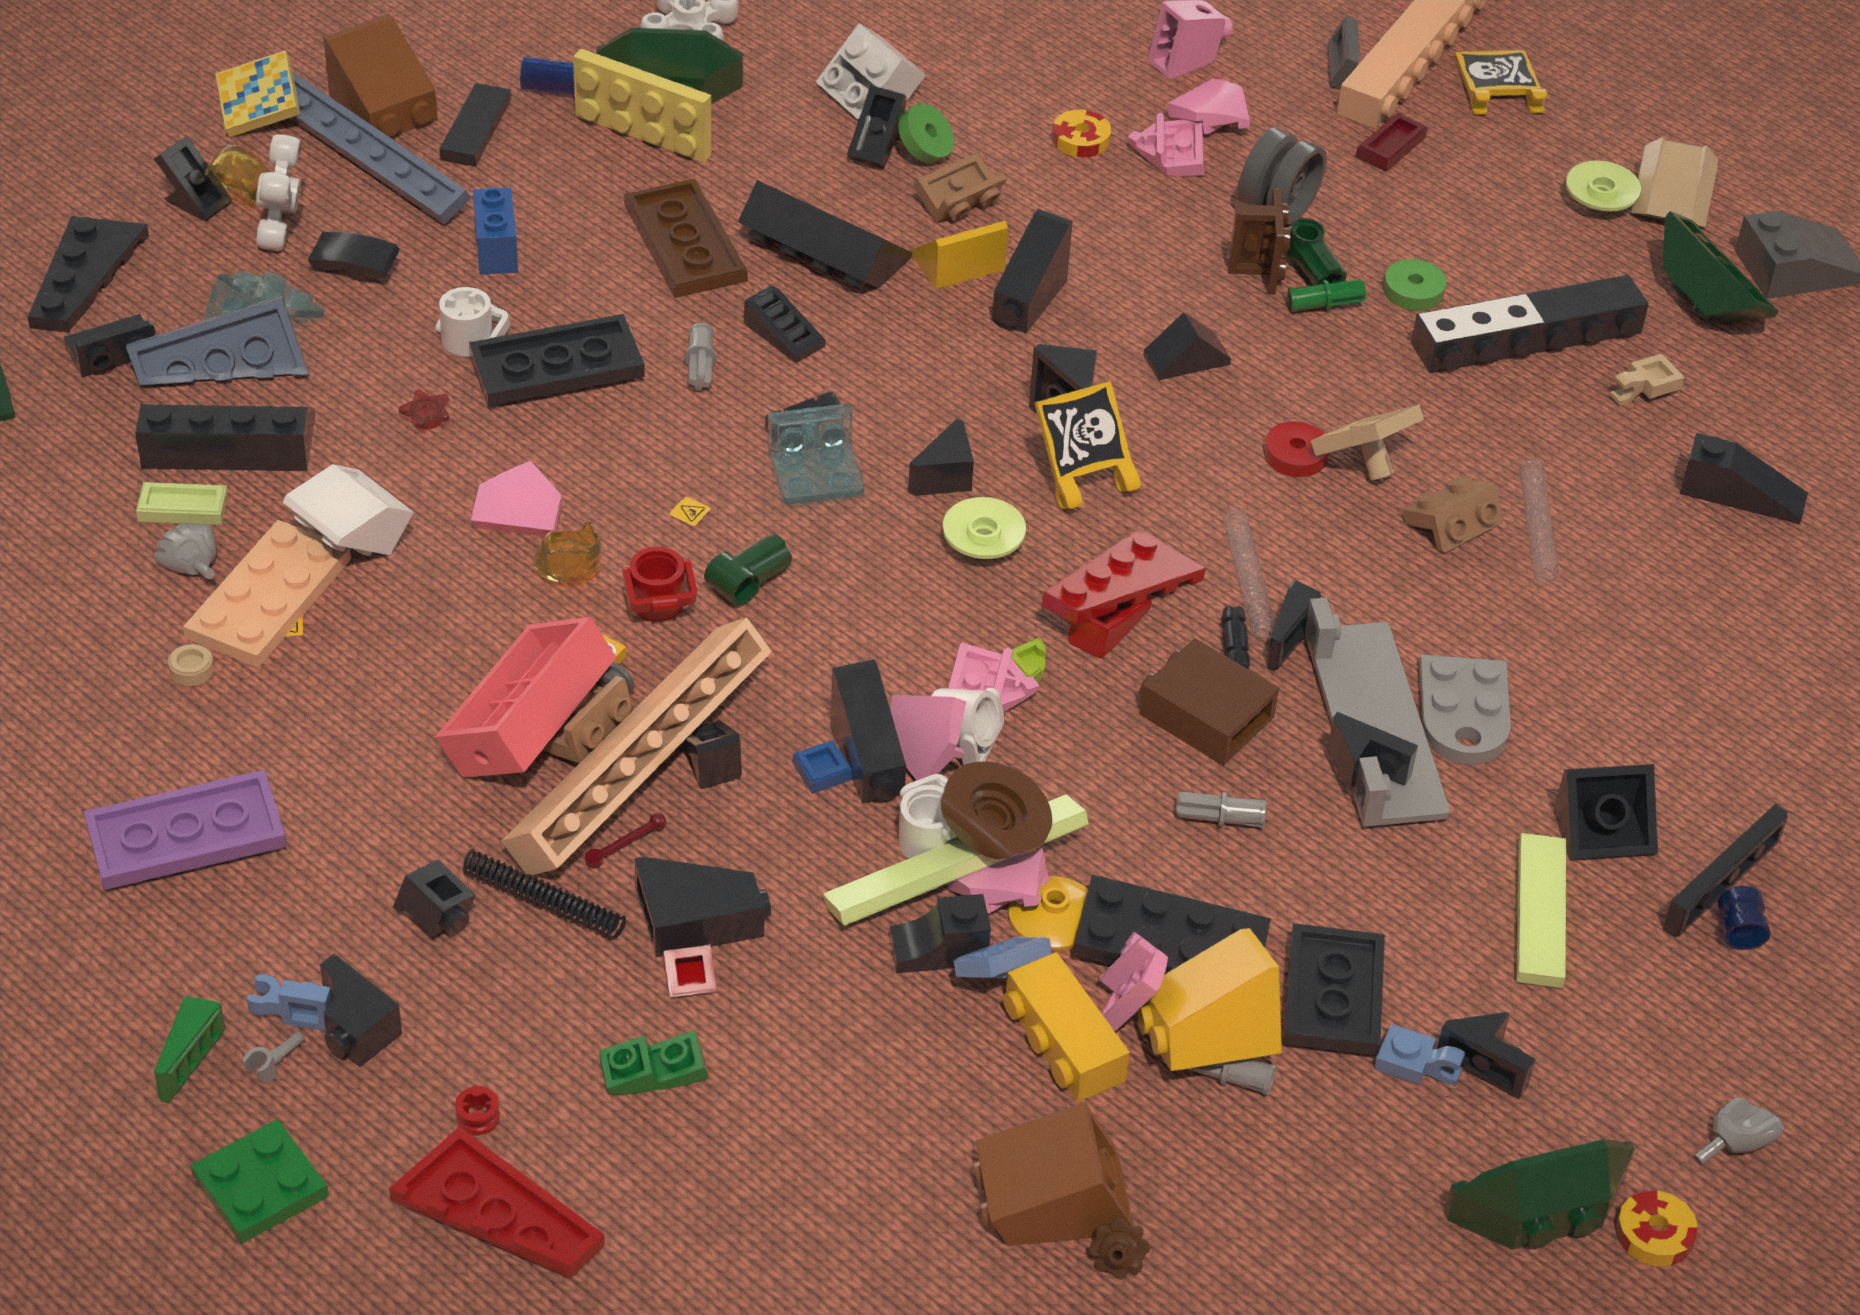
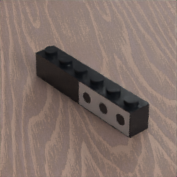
[1411,274,1649,374]

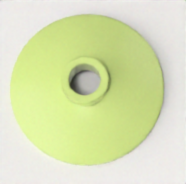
[1566,161,1641,211]
[943,497,1026,559]

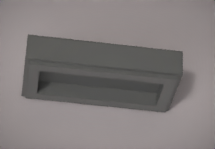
[1328,16,1360,89]

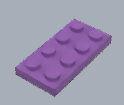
[84,770,287,890]

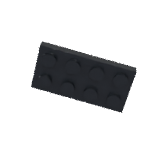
[469,314,645,406]
[1072,874,1271,975]

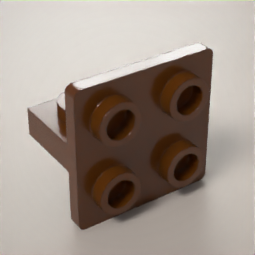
[1228,188,1290,294]

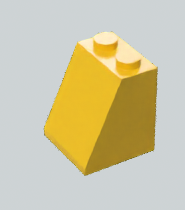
[1137,928,1282,1071]

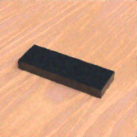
[439,83,511,166]

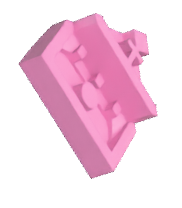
[1167,78,1250,134]
[1127,113,1205,176]
[471,461,563,537]
[948,643,1039,713]
[890,695,966,780]
[947,847,1049,913]
[1099,932,1168,1031]

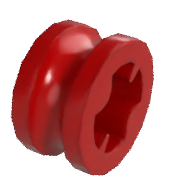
[455,1086,500,1136]

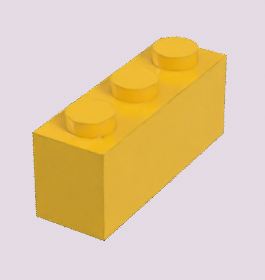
[1003,952,1130,1103]

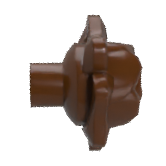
[1089,1217,1150,1279]

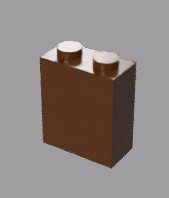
[1139,638,1279,766]

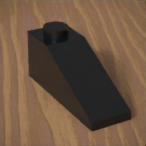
[1680,433,1808,524]

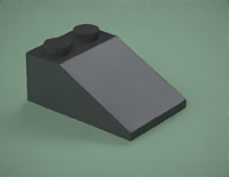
[1735,211,1860,299]

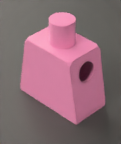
[1147,0,1233,79]

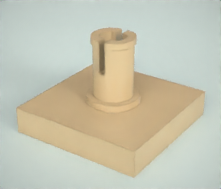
[1311,404,1424,480]

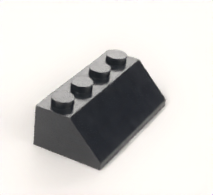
[738,180,912,289]
[135,404,315,471]

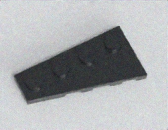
[27,216,149,333]

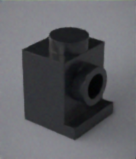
[393,859,475,937]

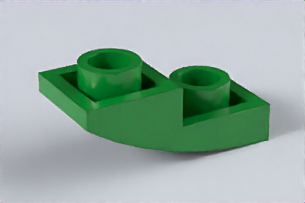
[599,1030,709,1094]

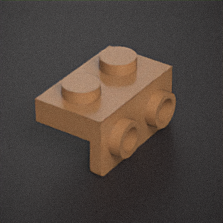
[913,152,1007,223]
[1403,476,1504,552]
[542,676,633,763]

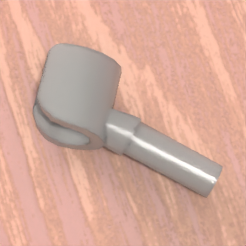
[243,1032,304,1083]

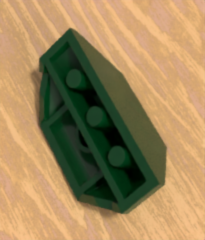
[596,28,743,104]
[1662,211,1779,324]
[1444,1139,1635,1250]

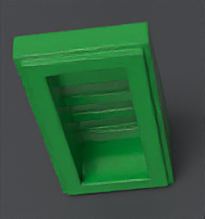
[154,996,225,1103]

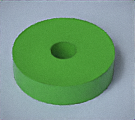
[898,103,954,164]
[1383,259,1447,311]

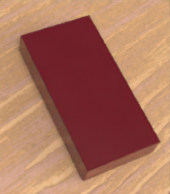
[1356,113,1428,172]

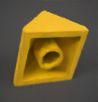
[910,221,1008,289]

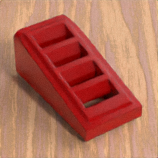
[1068,598,1152,658]

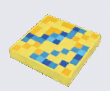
[216,51,300,137]

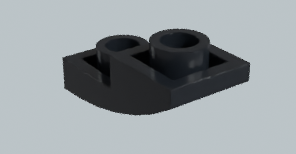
[308,232,400,280]

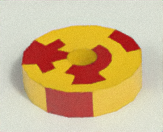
[1052,110,1111,157]
[1616,1190,1698,1267]

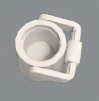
[436,287,510,357]
[932,688,1004,765]
[898,774,957,859]

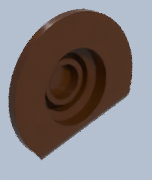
[941,761,1052,859]

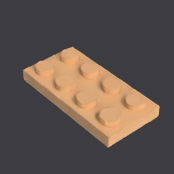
[183,520,351,668]

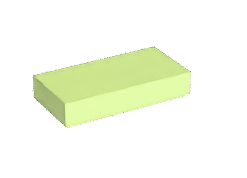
[136,482,228,525]

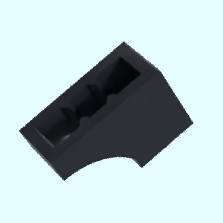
[889,894,991,974]
[320,954,402,1068]

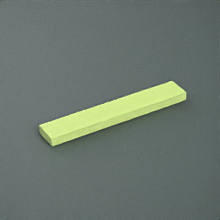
[823,794,1089,926]

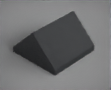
[1029,344,1097,414]
[1553,764,1658,859]

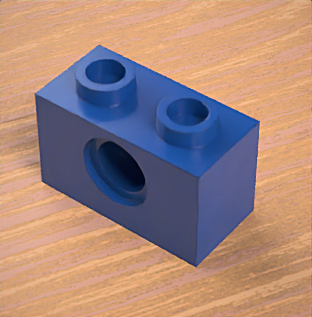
[473,187,518,275]

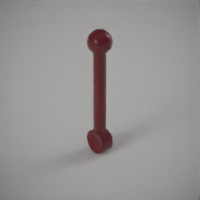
[585,813,667,868]

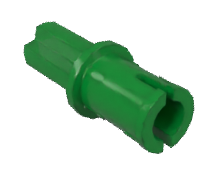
[1287,279,1366,312]

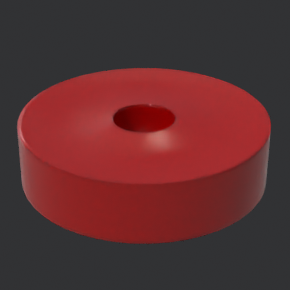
[1264,421,1329,477]

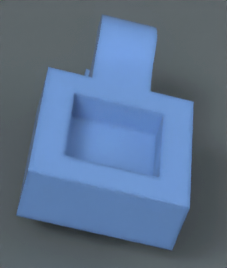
[247,974,332,1031]
[1375,1024,1465,1085]

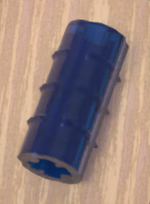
[520,56,575,96]

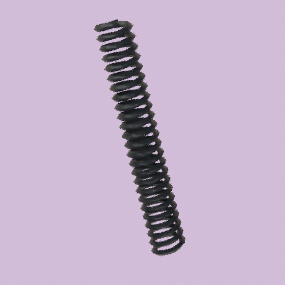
[463,849,626,940]

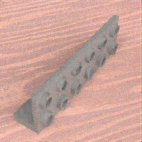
[1305,598,1450,827]

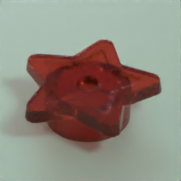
[398,390,450,430]

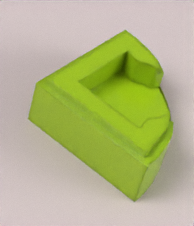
[1012,637,1046,683]

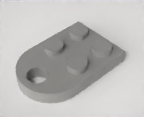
[1419,655,1511,765]

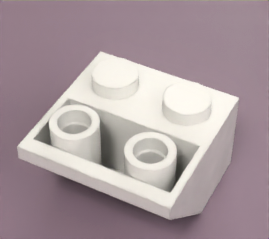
[816,23,926,120]
[283,464,414,556]

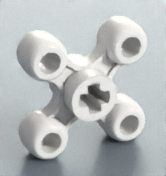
[640,0,738,40]
[256,134,301,251]

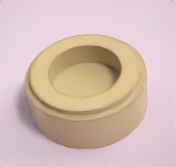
[168,644,214,686]

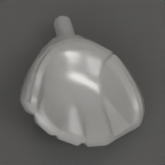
[154,523,217,579]
[1694,1097,1784,1165]

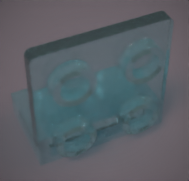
[203,271,325,319]
[768,403,864,505]

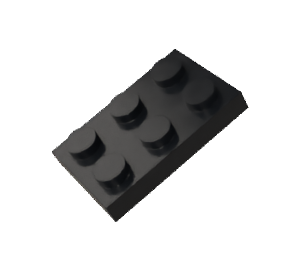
[1283,923,1385,1056]

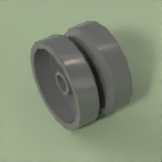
[1238,127,1327,225]

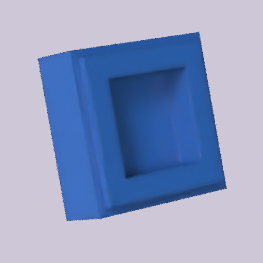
[793,740,852,794]

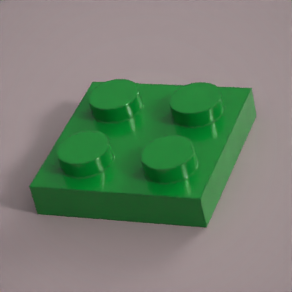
[190,1119,329,1244]

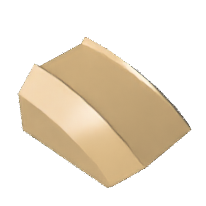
[1631,137,1718,228]

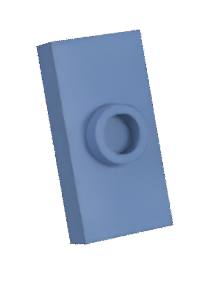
[954,937,1052,978]

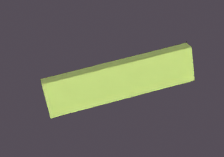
[1516,833,1566,988]

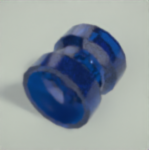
[1717,886,1771,950]

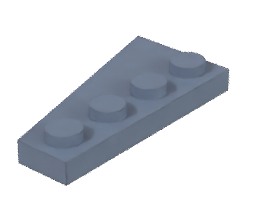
[126,296,309,385]

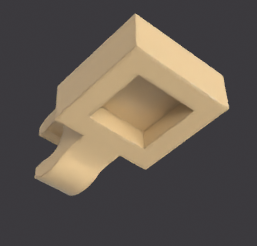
[1610,353,1685,405]

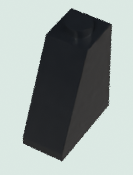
[992,209,1073,334]
[830,659,906,804]
[634,857,771,957]

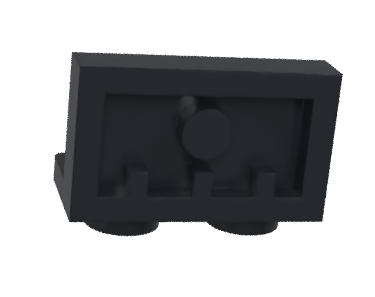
[63,314,156,377]

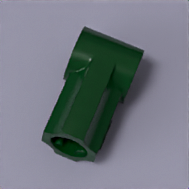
[1285,218,1347,285]
[704,534,792,606]

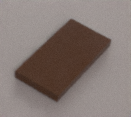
[624,179,748,298]

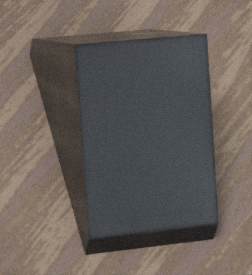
[1143,312,1231,381]
[908,419,974,496]

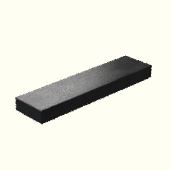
[1663,804,1788,938]

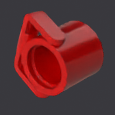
[622,547,697,621]

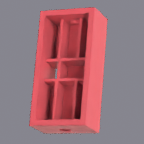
[435,617,617,778]

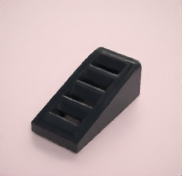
[744,285,826,362]
[1267,580,1321,671]

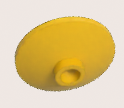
[1008,876,1088,951]

